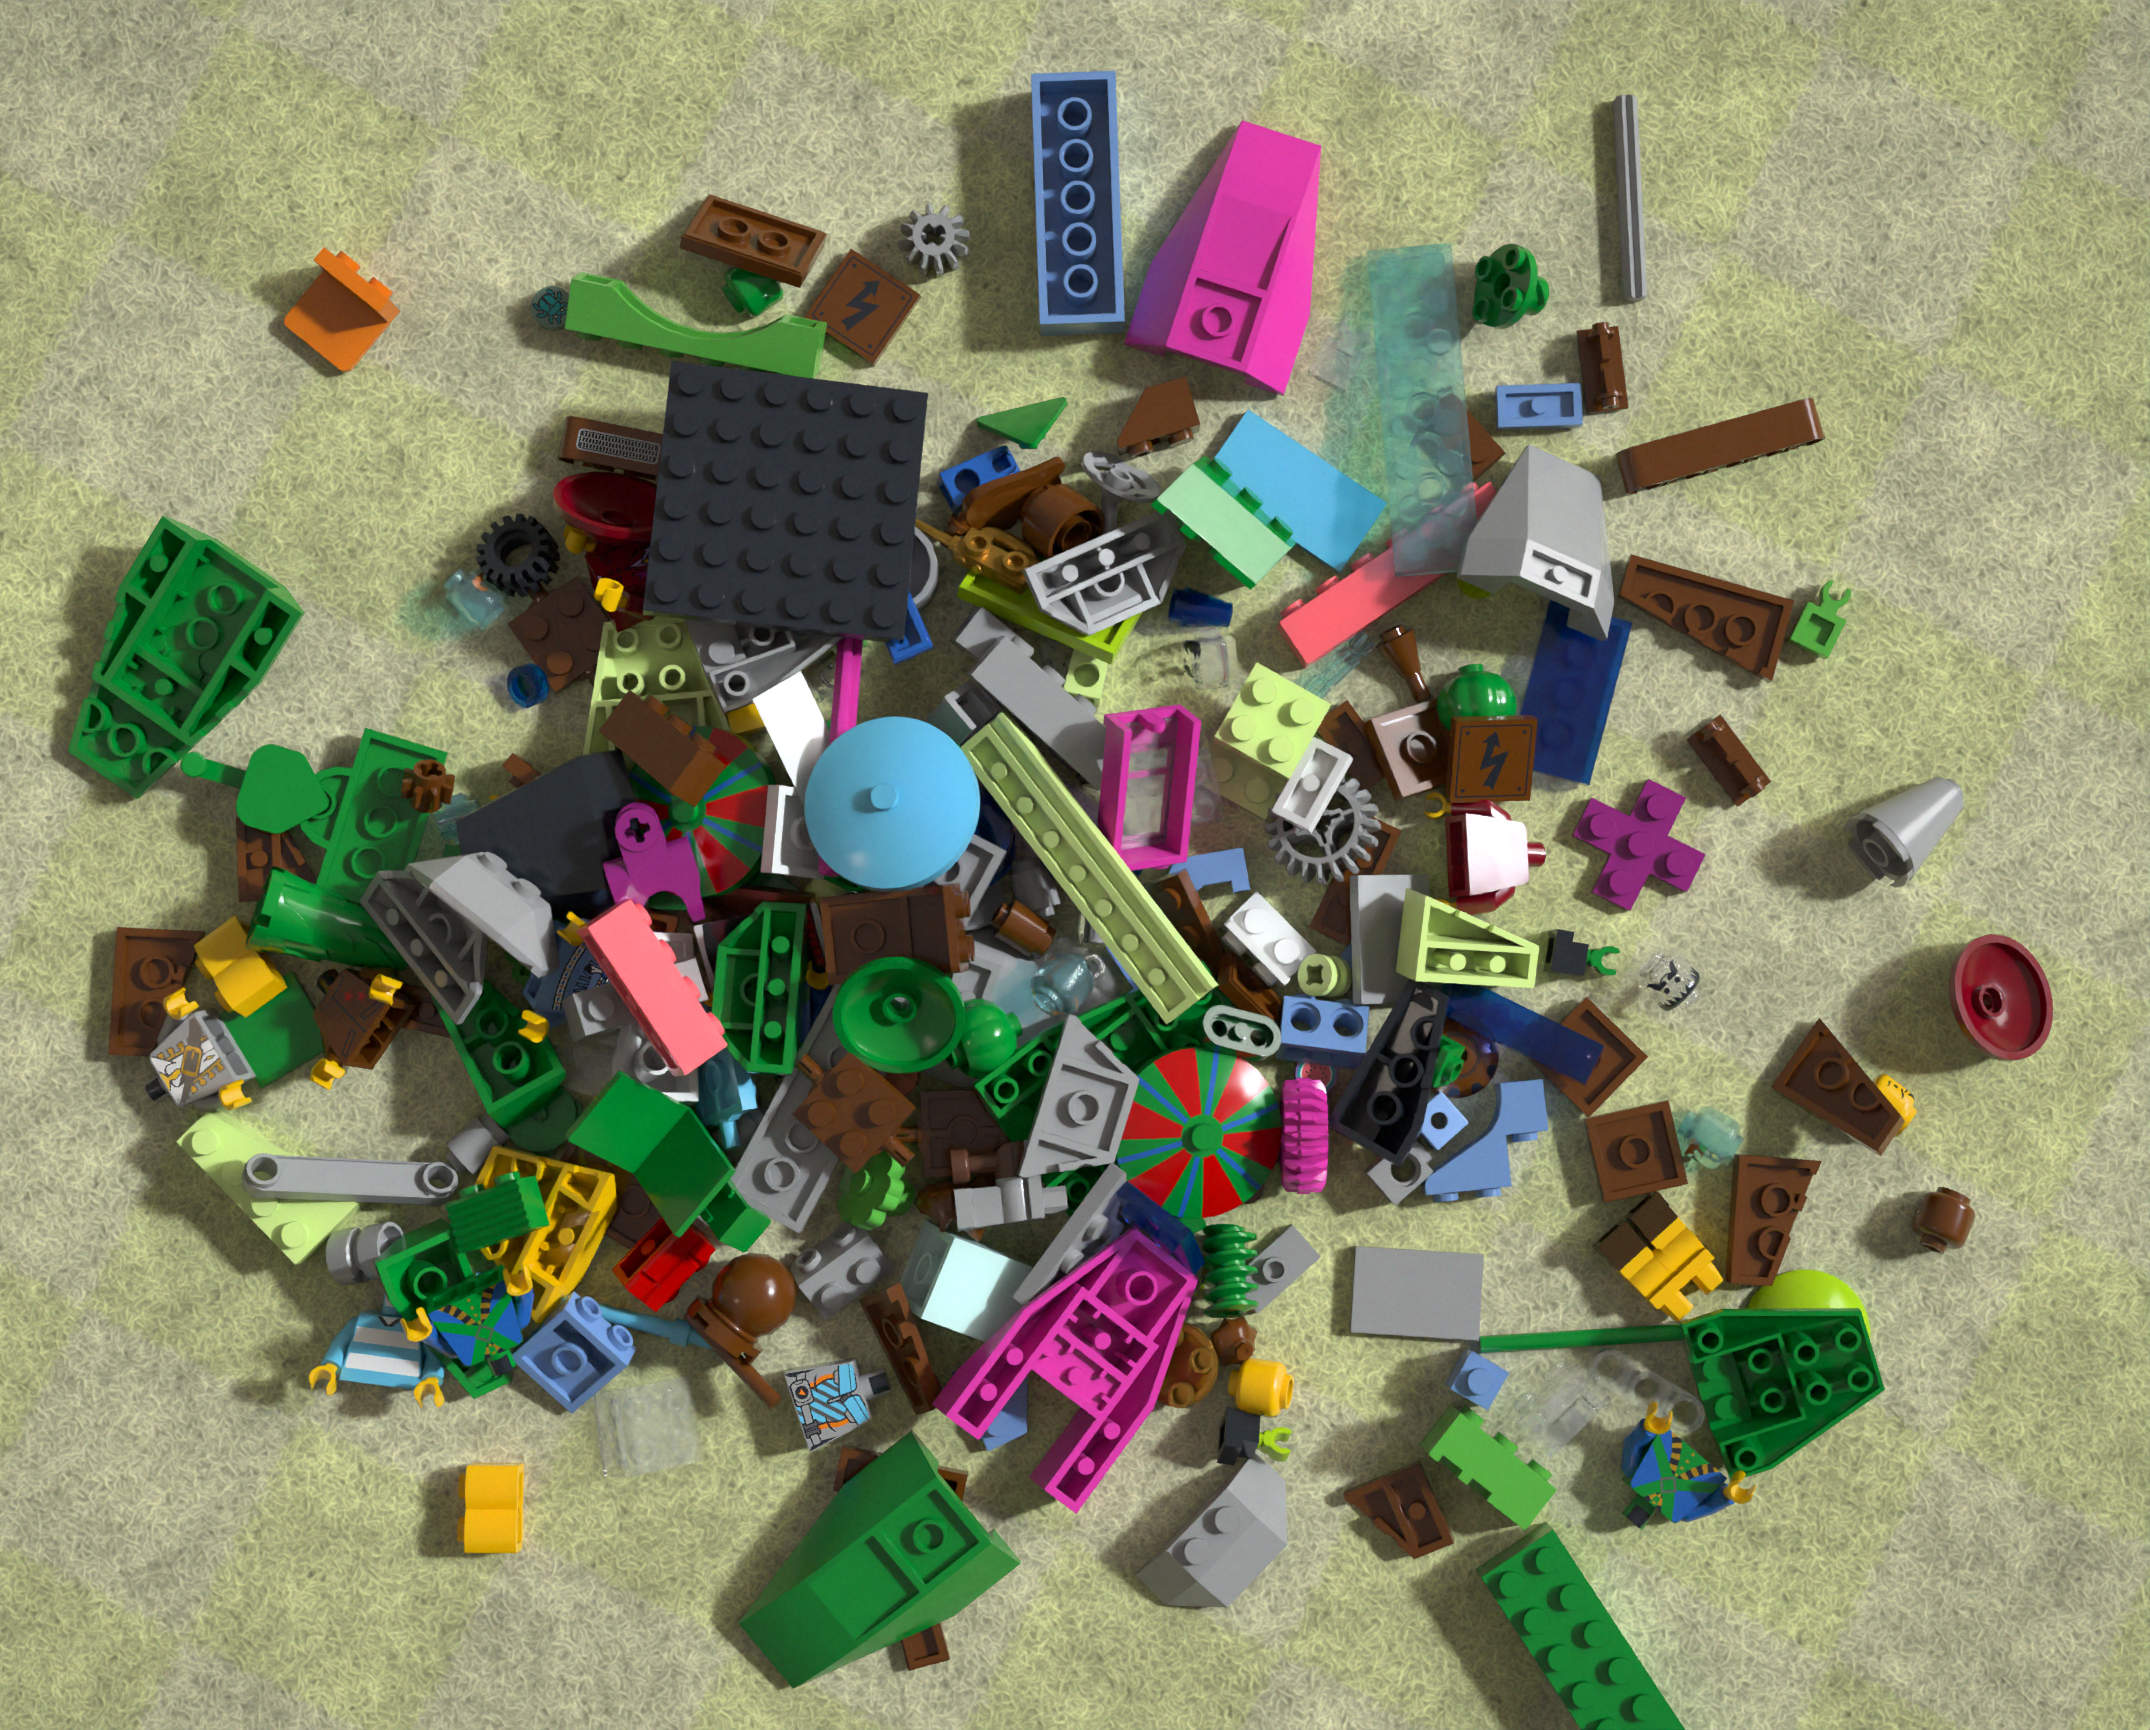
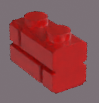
[612,1217,716,1312]

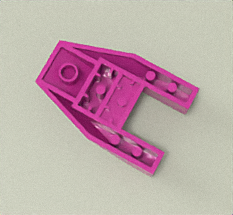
[932,1227,1199,1514]

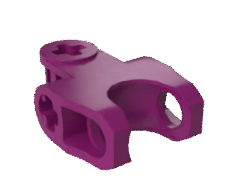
[603,802,705,922]

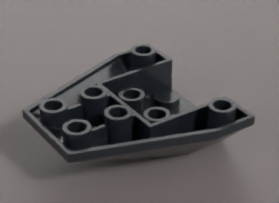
[455,749,648,920]

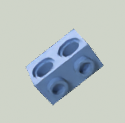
[1275,994,1369,1069]

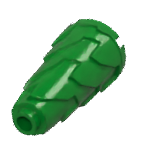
[245,866,410,972]

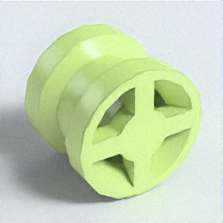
[1298,954,1352,998]

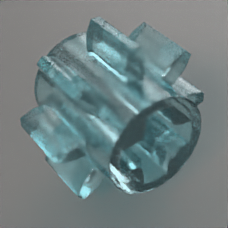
[435,792,481,846]

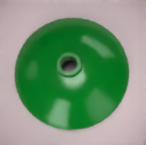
[833,957,965,1073]

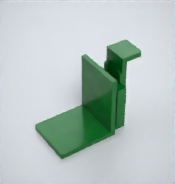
[565,1071,771,1252]

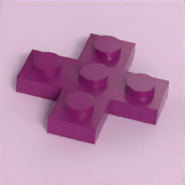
[1571,779,1706,911]

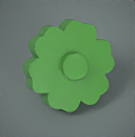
[837,1150,915,1231]

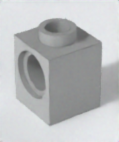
[1363,1140,1434,1206]

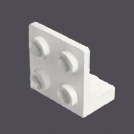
[1220,891,1316,987]

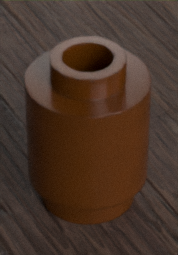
[990,899,1057,959]

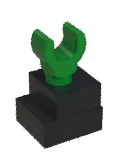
[1543,929,1620,976]

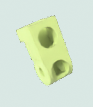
[1063,649,1108,707]

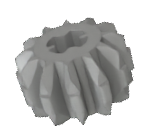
[899,203,970,277]

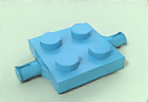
[695,1004,757,1150]

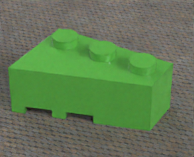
[1419,1404,1557,1530]

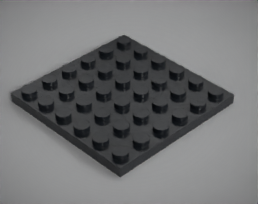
[643,361,928,644]

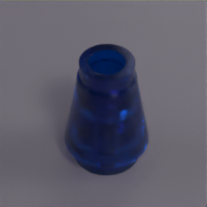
[1168,586,1233,628]

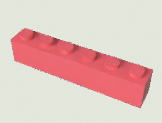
[1277,482,1496,669]

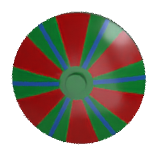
[629,726,777,898]
[1115,1045,1282,1219]

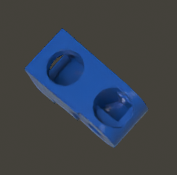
[937,445,1020,514]

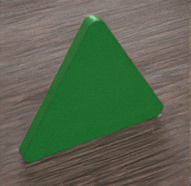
[977,397,1067,449]

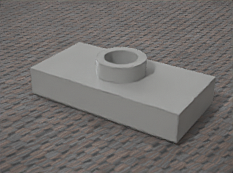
[1246,1224,1321,1314]

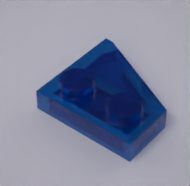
[1116,1181,1205,1275]

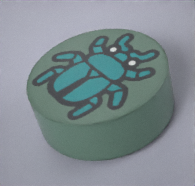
[531,286,569,331]

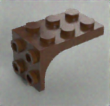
[819,883,975,985]

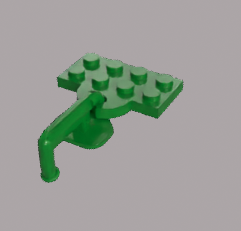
[180,728,449,904]

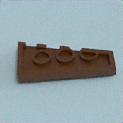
[1617,554,1794,683]

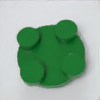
[504,1083,584,1157]

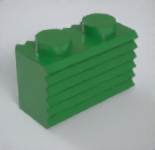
[445,1171,550,1253]

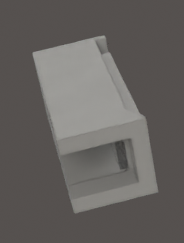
[923,679,998,747]

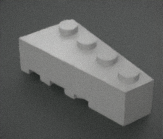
[966,635,1133,791]

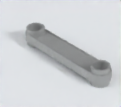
[241,1153,458,1207]

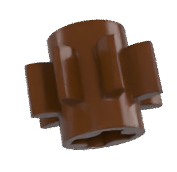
[401,760,455,813]

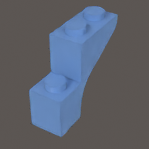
[1421,1079,1548,1202]

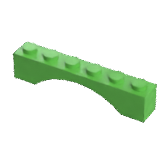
[565,272,827,378]

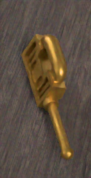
[915,519,1040,595]

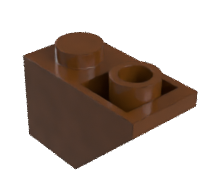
[1117,376,1201,459]

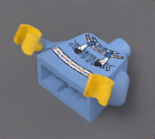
[518,912,611,1043]

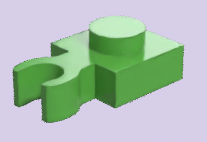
[1787,580,1851,660]

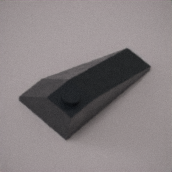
[1328,979,1450,1168]

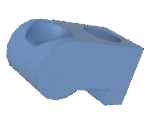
[1169,847,1250,894]

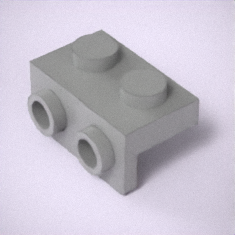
[789,1223,895,1320]

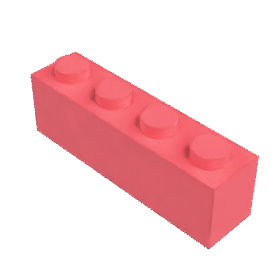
[577,898,728,1076]

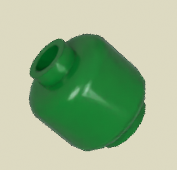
[721,266,784,318]

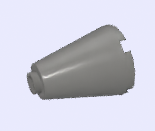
[1844,777,1964,888]

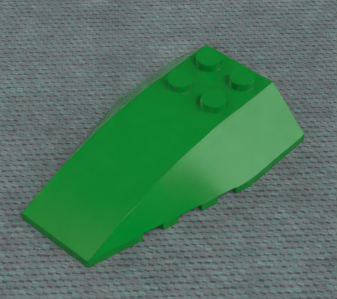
[68,516,305,799]

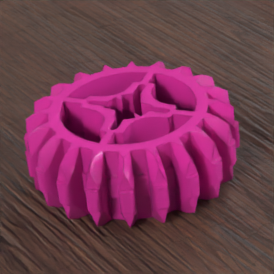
[1279,1078,1329,1194]

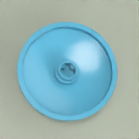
[804,716,980,892]

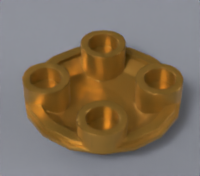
[1157,1322,1218,1408]

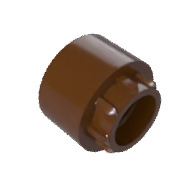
[1020,484,1105,560]

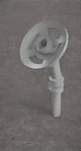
[1081,451,1160,535]

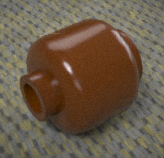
[1911,1187,1976,1254]

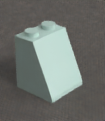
[899,1219,1034,1342]

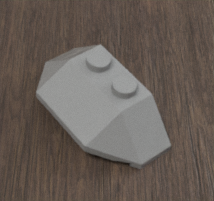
[1022,509,1186,636]
[404,852,560,978]
[359,870,489,1025]
[1135,1452,1287,1607]

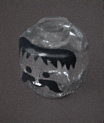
[1181,626,1239,690]
[1637,948,1701,1011]

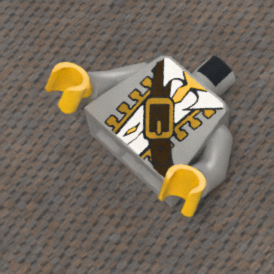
[145,987,256,1112]

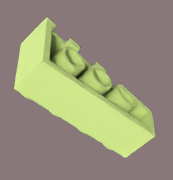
[176,1111,368,1265]

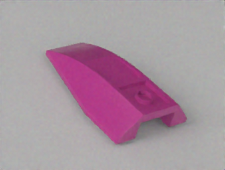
[1124,120,1321,396]

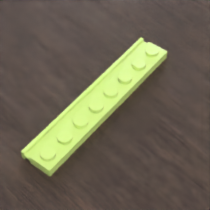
[961,710,1218,1024]

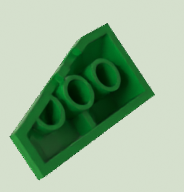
[428,978,567,1129]
[373,1218,513,1399]

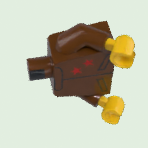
[310,966,416,1091]

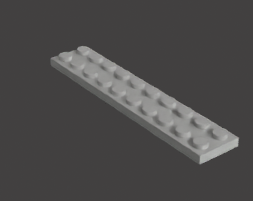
[730,834,1007,1233]

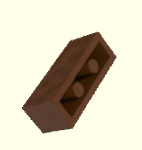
[599,690,726,807]

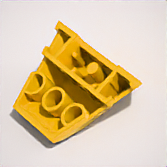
[475,1146,618,1324]

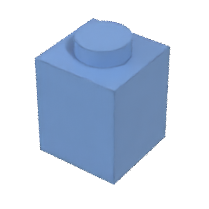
[1445,1347,1509,1410]

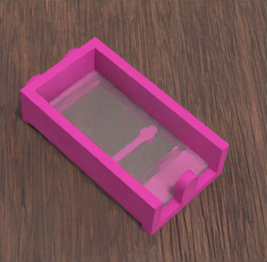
[1097,704,1201,872]

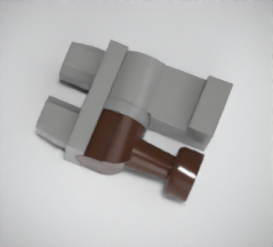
[950,1140,1068,1232]

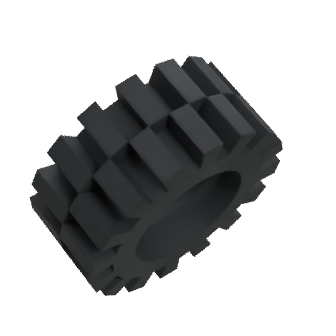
[476,514,560,597]

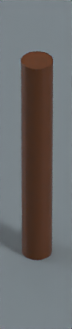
[684,1313,782,1409]

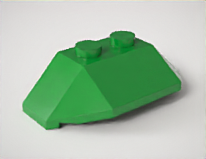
[711,901,808,1076]

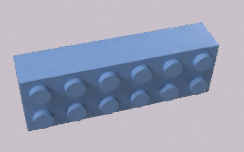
[1031,71,1125,336]

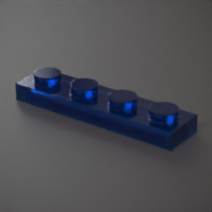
[1439,983,1604,1086]

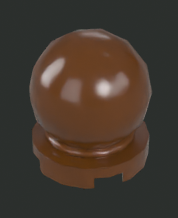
[686,1253,797,1365]

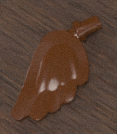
[940,457,1066,548]

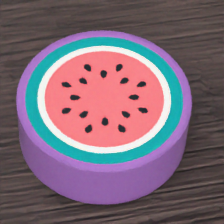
[1294,1062,1338,1093]

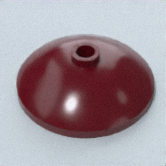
[552,472,657,545]
[1949,934,2053,1062]

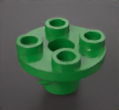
[1472,244,1549,329]

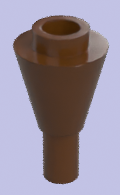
[1375,624,1431,703]

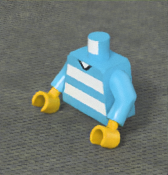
[309,1294,445,1408]

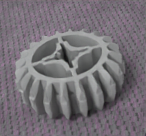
[1265,776,1381,885]

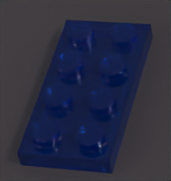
[1518,600,1633,786]

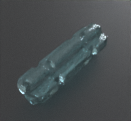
[1304,631,1375,699]

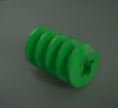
[1203,1224,1259,1318]

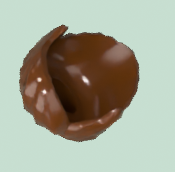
[915,1174,996,1242]

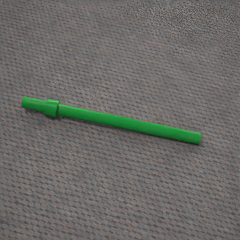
[1479,1319,1688,1353]

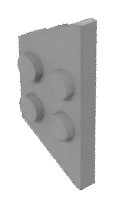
[1017,1014,1140,1178]
[1012,1163,1128,1306]

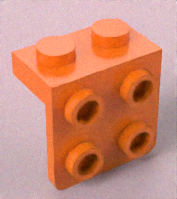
[284,247,400,372]

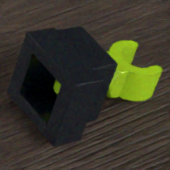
[1217,1407,1292,1466]

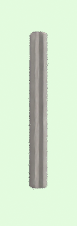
[1613,94,1647,302]

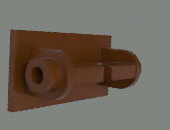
[1576,322,1629,414]
[1686,714,1771,807]

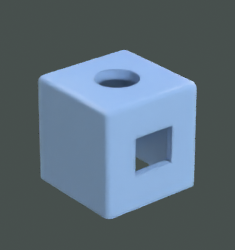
[1420,1091,1468,1150]

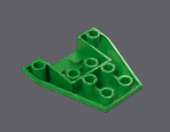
[1680,1308,1885,1480]

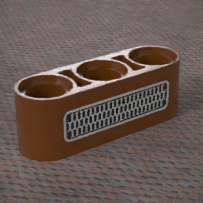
[557,416,663,481]

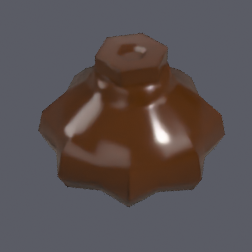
[1210,1316,1257,1367]

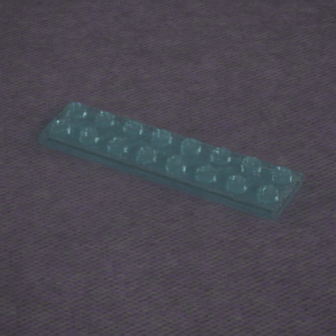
[1367,243,1477,577]

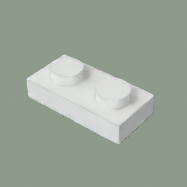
[1272,737,1353,834]

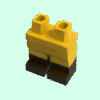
[1592,1191,1723,1322]

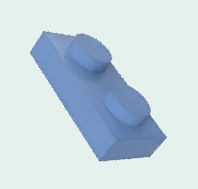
[1495,383,1583,431]

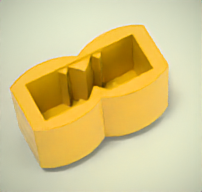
[194,915,287,1018]
[457,1462,524,1553]

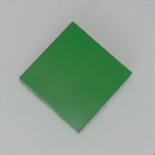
[219,971,324,1088]

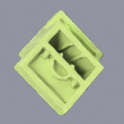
[1195,662,1331,821]

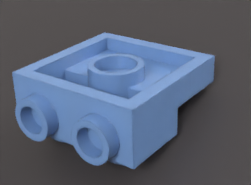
[512,1292,636,1414]

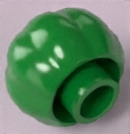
[1437,664,1517,732]
[945,998,1023,1079]

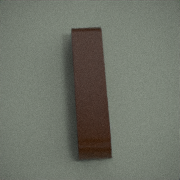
[1615,398,1825,495]

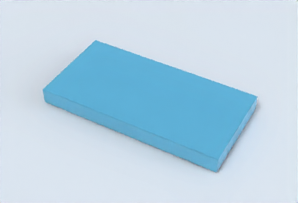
[1215,409,1387,574]

